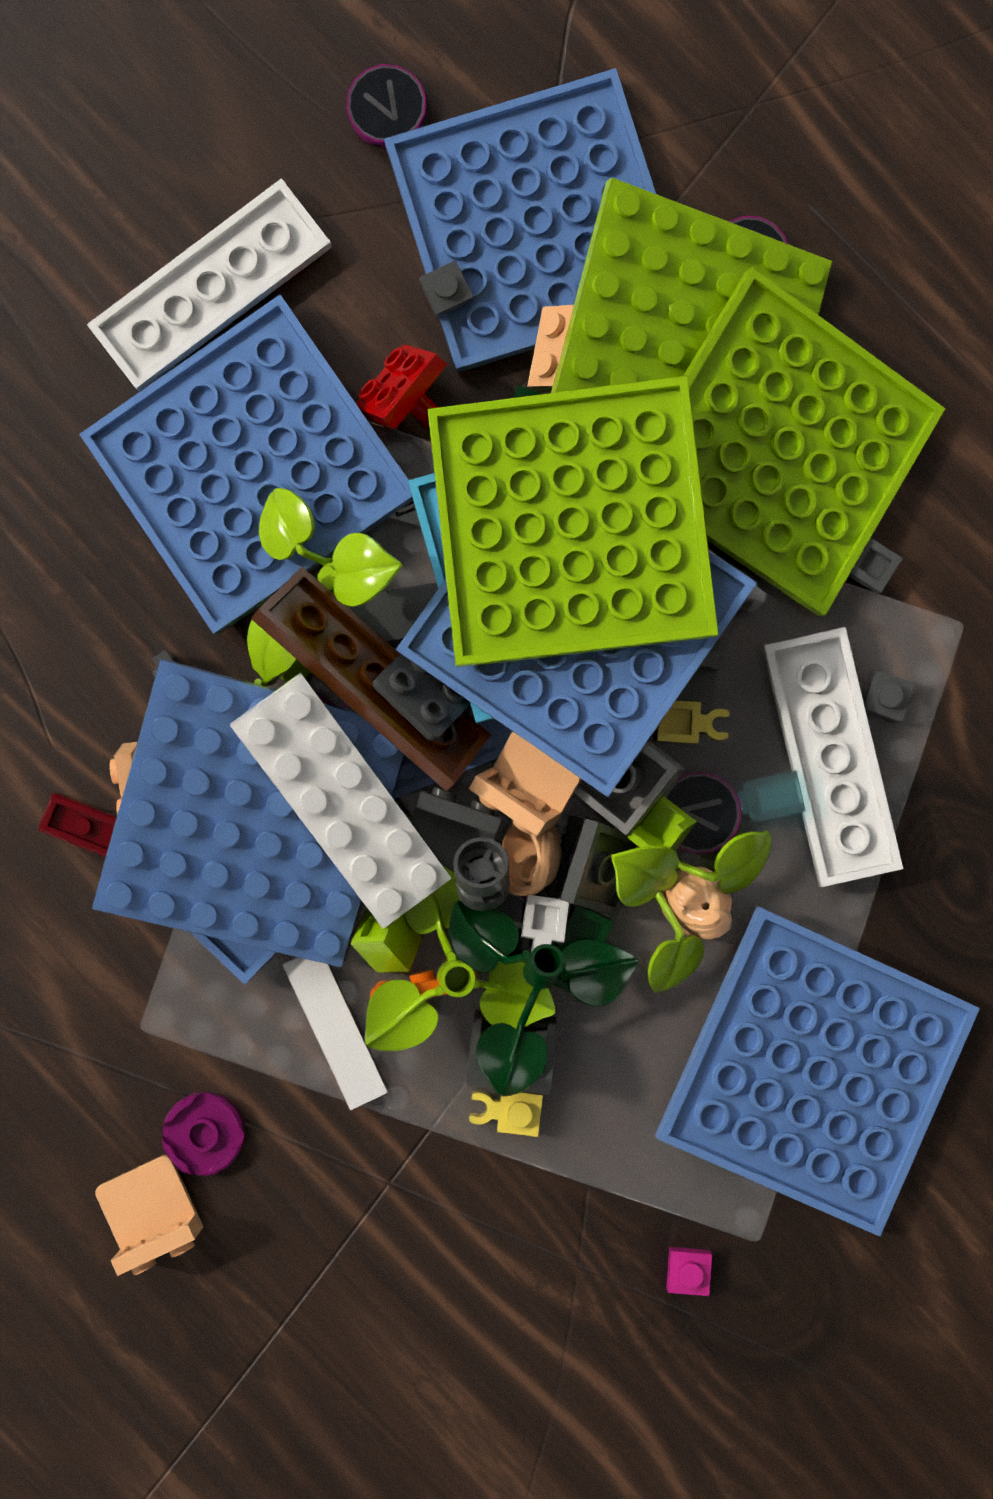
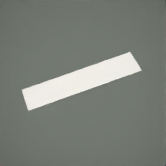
[282,957,388,1111]

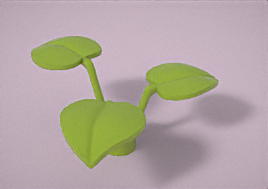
[247,488,403,682]
[611,830,771,993]
[365,865,555,1051]

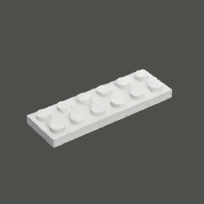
[87,178,332,392]
[763,627,903,887]
[230,673,452,929]

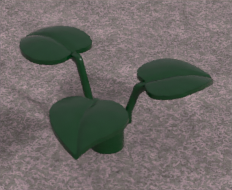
[449,901,639,1096]

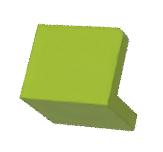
[627,796,697,851]
[351,910,422,973]

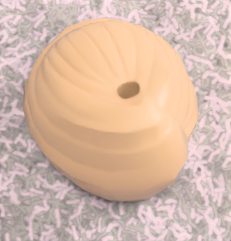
[502,823,562,896]
[661,866,732,940]

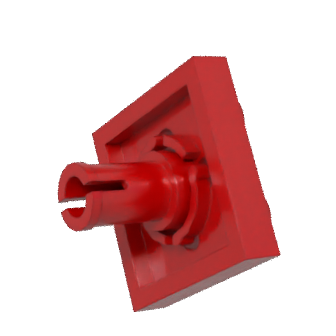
[356,344,447,429]

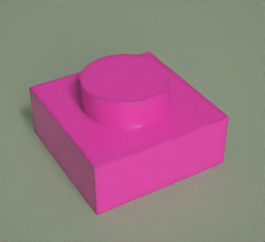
[666,1247,712,1296]

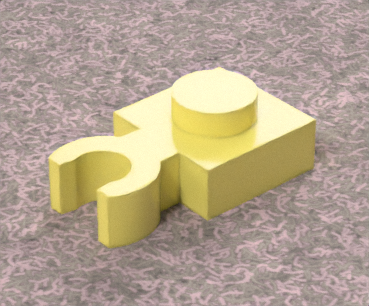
[656,701,730,744]
[469,1090,543,1137]

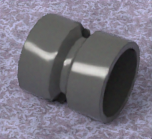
[453,837,510,912]

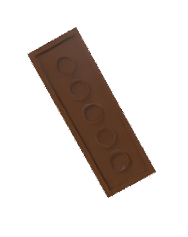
[251,567,491,791]

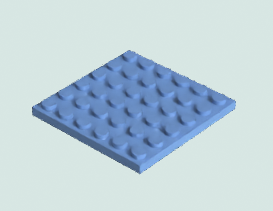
[384,68,656,373]
[79,295,413,636]
[396,550,757,797]
[92,658,404,967]
[655,906,980,1236]

